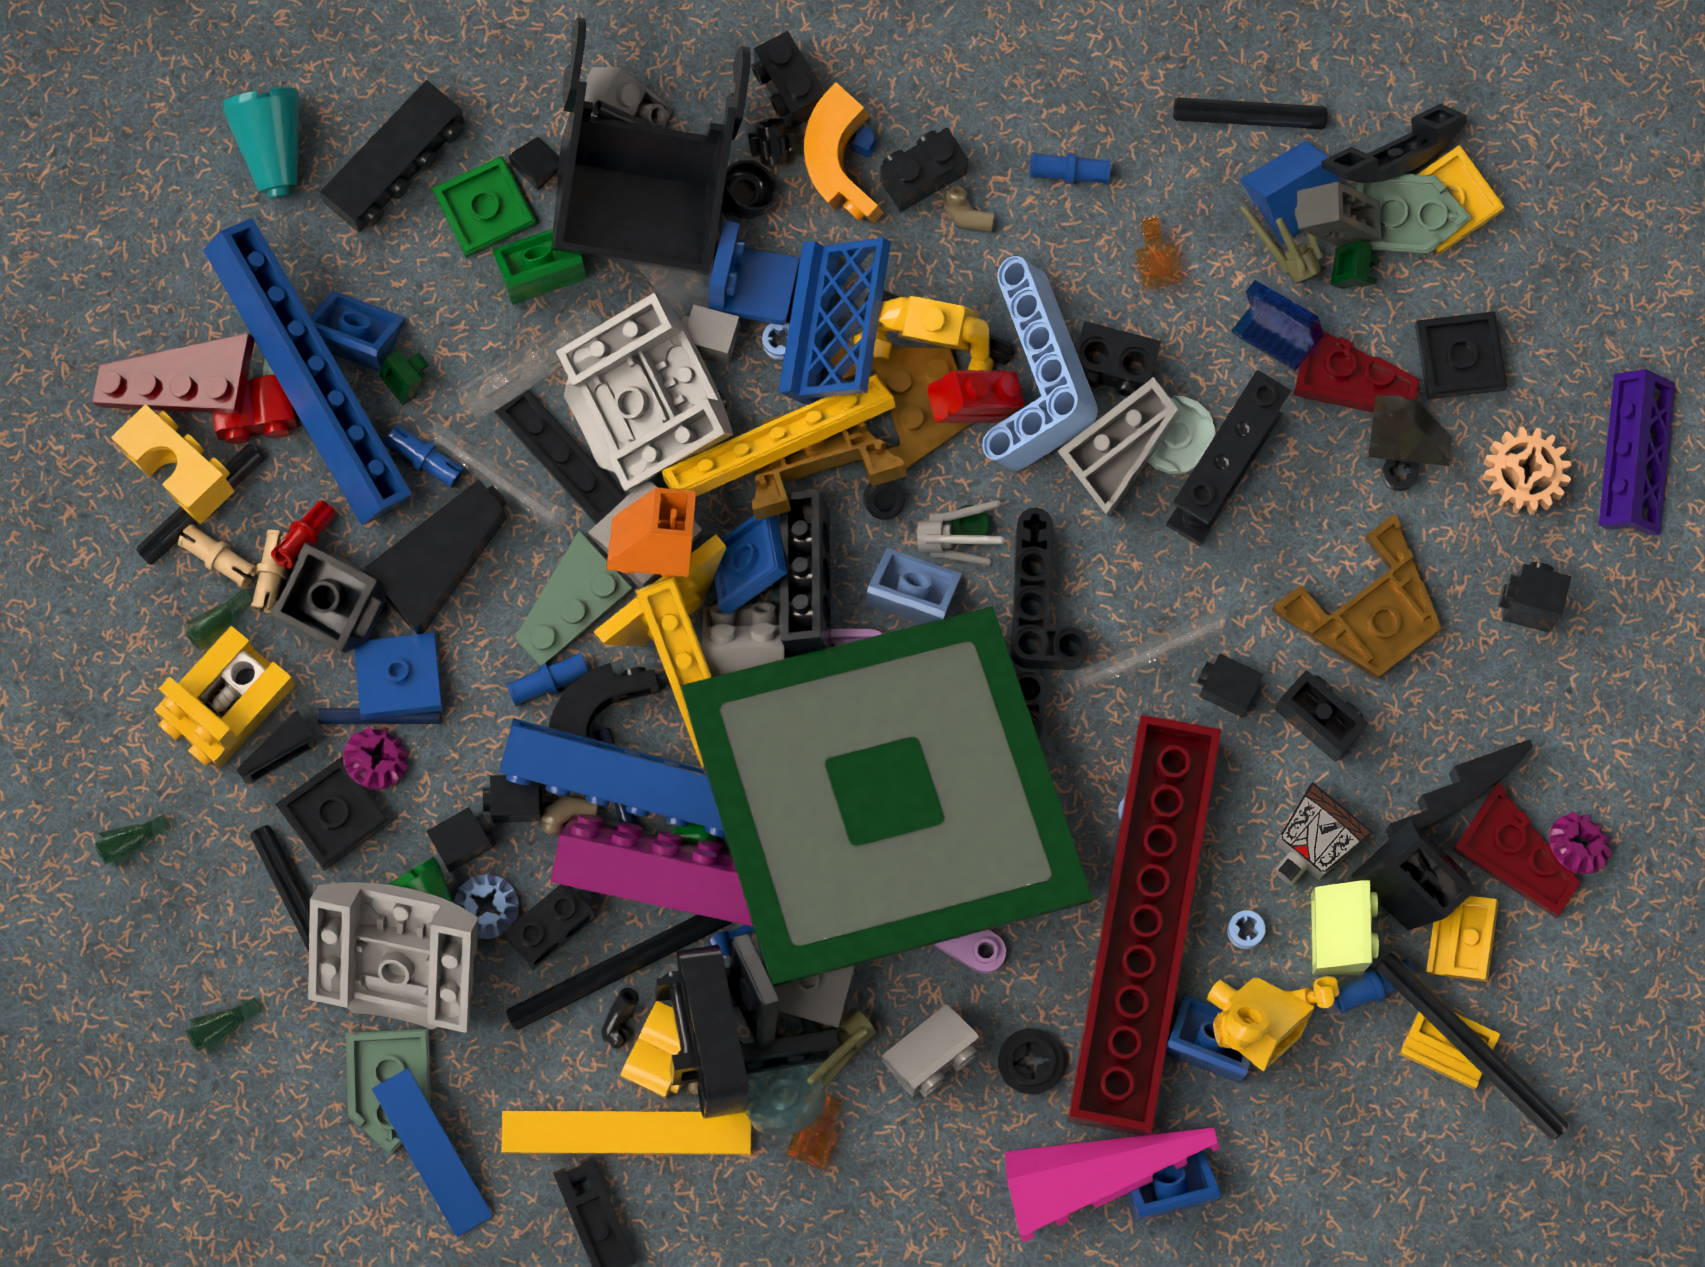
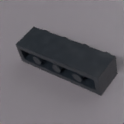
[320,80,465,233]

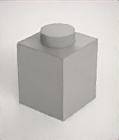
[681,304,740,364]

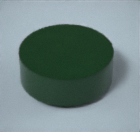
[951,505,991,546]

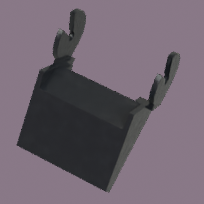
[551,18,751,275]

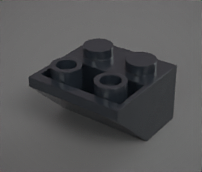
[1351,820,1476,930]

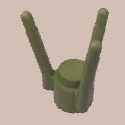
[1240,189,1324,283]
[789,1009,876,1097]

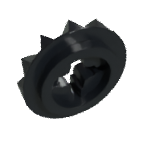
[998,1028,1064,1095]

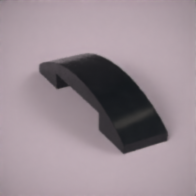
[1321,104,1467,183]

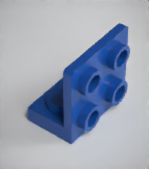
[708,221,799,325]

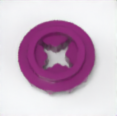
[343,726,408,789]
[1549,812,1613,874]

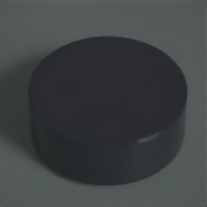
[863,480,905,520]

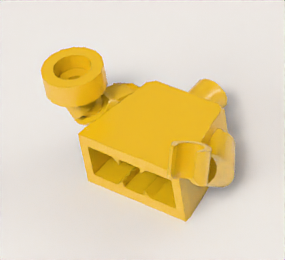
[852,296,994,371]
[1207,976,1339,1071]

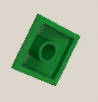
[492,229,586,305]

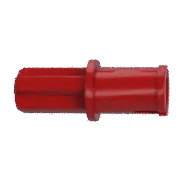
[271,500,335,569]

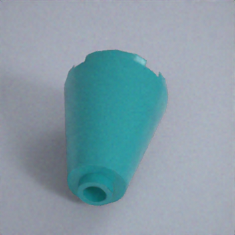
[222,87,300,199]

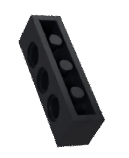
[780,489,831,657]

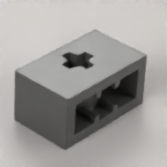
[1295,182,1381,247]

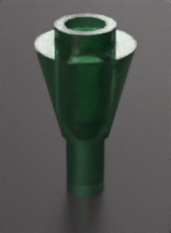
[185,588,253,651]
[94,814,171,868]
[185,997,262,1055]

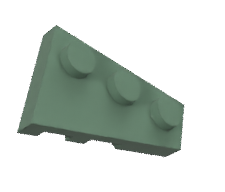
[515,531,632,666]

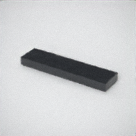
[494,385,626,525]

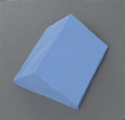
[866,548,962,624]

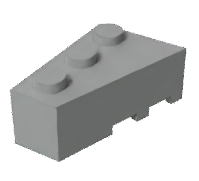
[1058,377,1181,517]

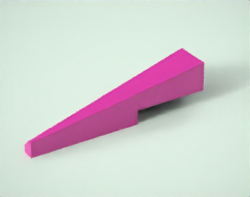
[1005,1127,1220,1242]

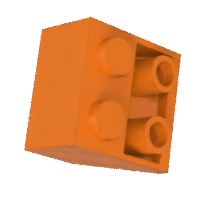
[607,487,696,577]

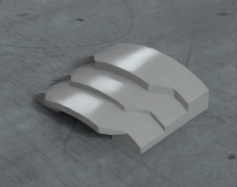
[556,292,733,492]
[308,882,479,1033]

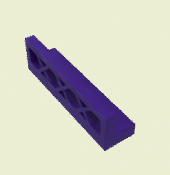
[1599,369,1675,535]

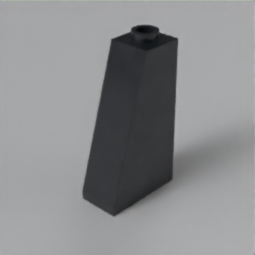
[365,479,507,634]

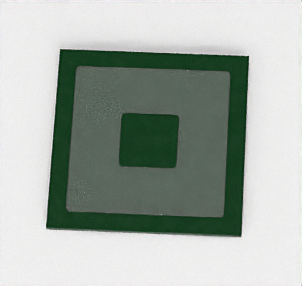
[680,606,1093,987]

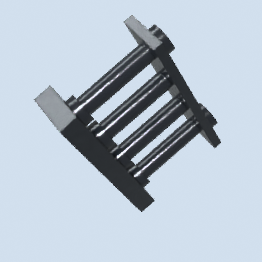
[1166,370,1292,546]
[655,962,839,1086]

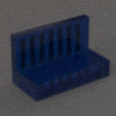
[1232,280,1324,371]

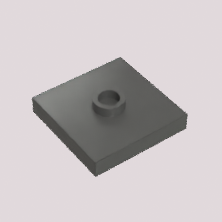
[773,965,855,1028]

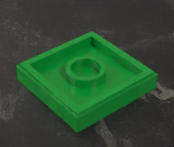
[432,156,537,258]

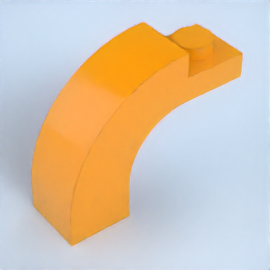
[804,82,884,225]

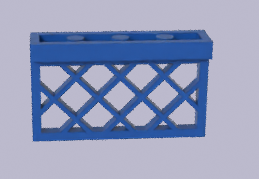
[779,238,891,404]

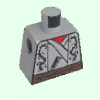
[1274,782,1373,886]

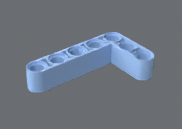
[982,256,1098,471]

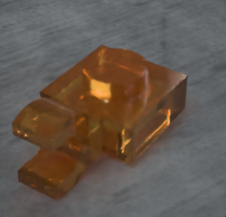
[1134,216,1182,290]
[786,1091,841,1171]

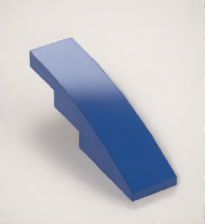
[372,1068,494,1238]

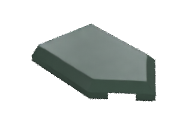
[1356,174,1472,254]
[346,1029,431,1155]

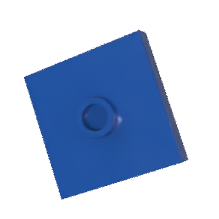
[714,515,787,615]
[355,632,442,720]

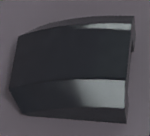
[270,541,387,653]

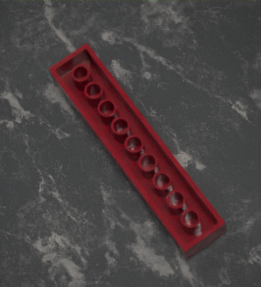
[1066,714,1221,1136]

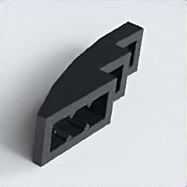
[1385,739,1533,839]

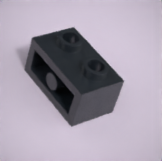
[751,31,825,128]
[880,127,968,213]
[1498,562,1572,633]
[1275,670,1368,762]

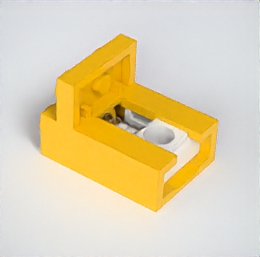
[154,626,296,769]

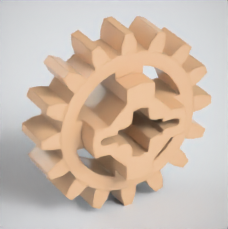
[1482,427,1571,515]

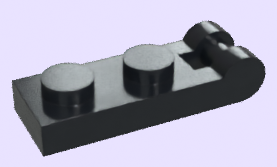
[553,1156,636,1267]

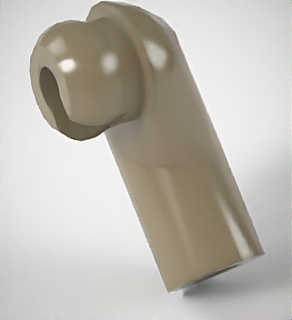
[943,186,994,233]
[541,796,599,835]

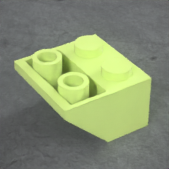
[1311,880,1379,975]

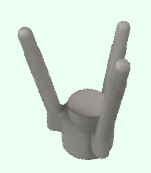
[917,500,1005,566]

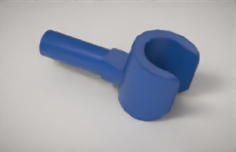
[850,127,876,158]
[708,925,754,958]

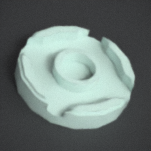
[1148,396,1216,474]

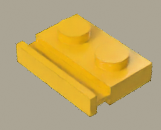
[1426,896,1499,982]
[1399,1011,1500,1090]

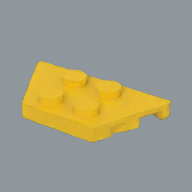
[594,534,726,646]

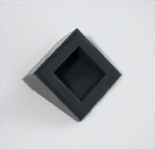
[509,137,560,190]

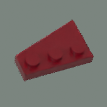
[1293,319,1419,421]
[1452,782,1580,918]

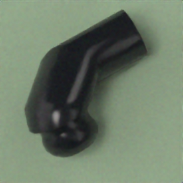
[601,988,639,1049]

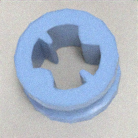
[762,322,790,360]
[1227,910,1265,949]

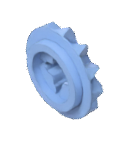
[453,873,519,939]

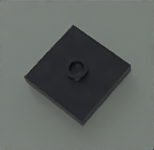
[1415,311,1507,400]
[275,756,391,871]
[729,934,779,1050]

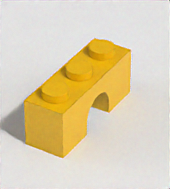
[111,404,235,525]

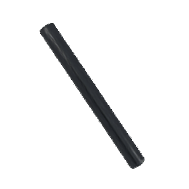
[506,914,732,1030]
[1376,952,1568,1140]

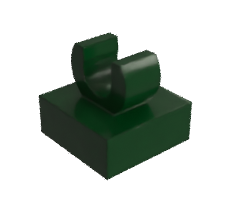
[1330,240,1380,289]
[379,350,429,405]

